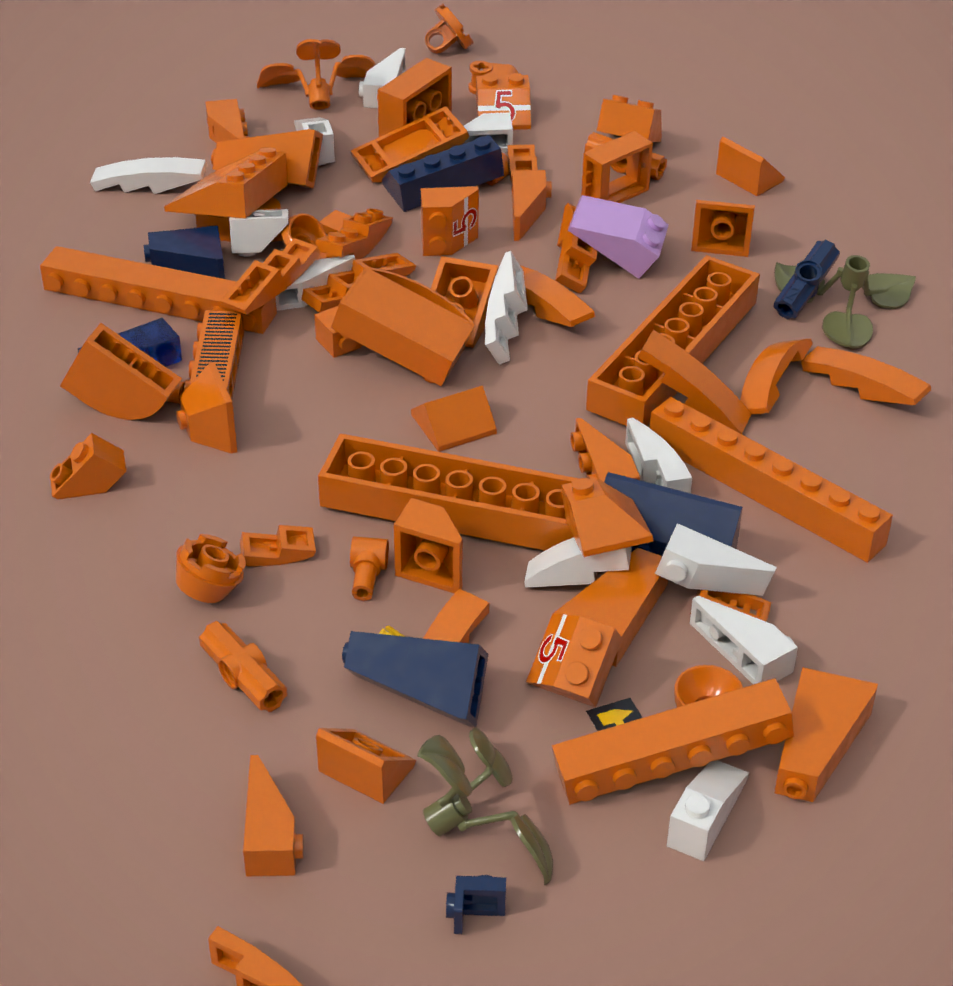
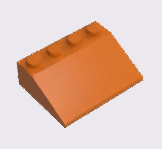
[164,148,288,219]

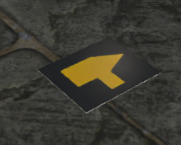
[586,698,642,731]

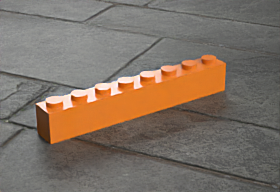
[40,246,277,334]
[650,397,893,563]

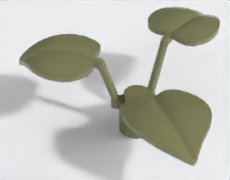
[774,255,916,349]
[417,727,553,885]

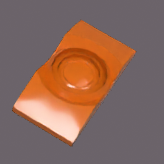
[350,106,469,182]

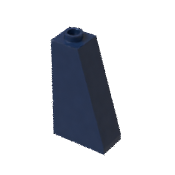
[342,631,489,727]

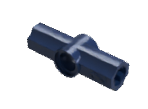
[773,239,840,319]

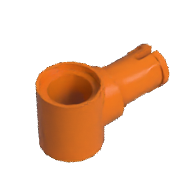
[350,536,389,601]

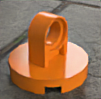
[425,3,473,54]

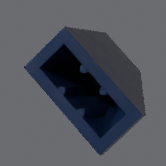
[143,226,225,279]

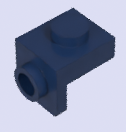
[446,875,506,934]

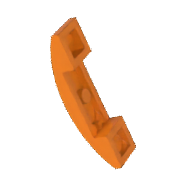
[740,339,813,415]

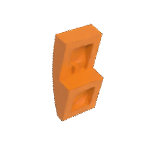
[507,144,538,181]
[240,525,316,566]
[423,588,489,643]

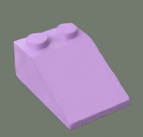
[568,195,669,279]

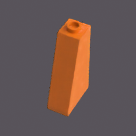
[211,129,323,189]
[554,548,668,667]
[774,667,878,802]

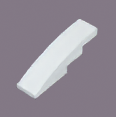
[90,157,208,194]
[485,251,528,365]

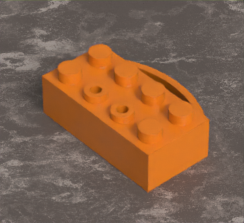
[331,267,475,387]

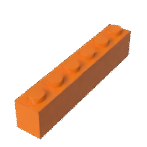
[552,678,794,805]

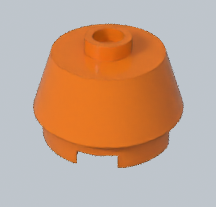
[176,534,246,603]

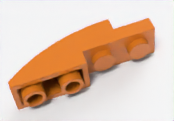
[555,203,597,294]
[316,208,393,259]

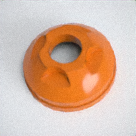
[674,665,743,707]

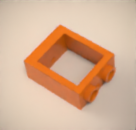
[581,131,653,203]

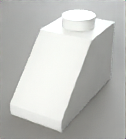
[463,112,513,153]
[229,209,289,257]

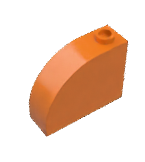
[60,323,182,420]

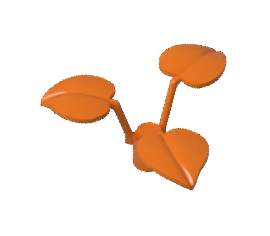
[257,39,376,110]

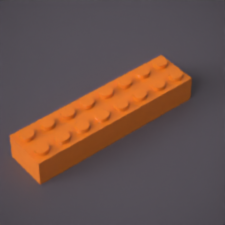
[586,255,760,426]
[318,433,580,551]

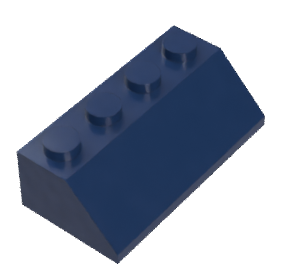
[382,135,504,212]
[604,472,743,556]

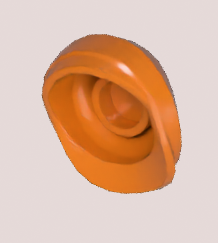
[281,213,327,260]

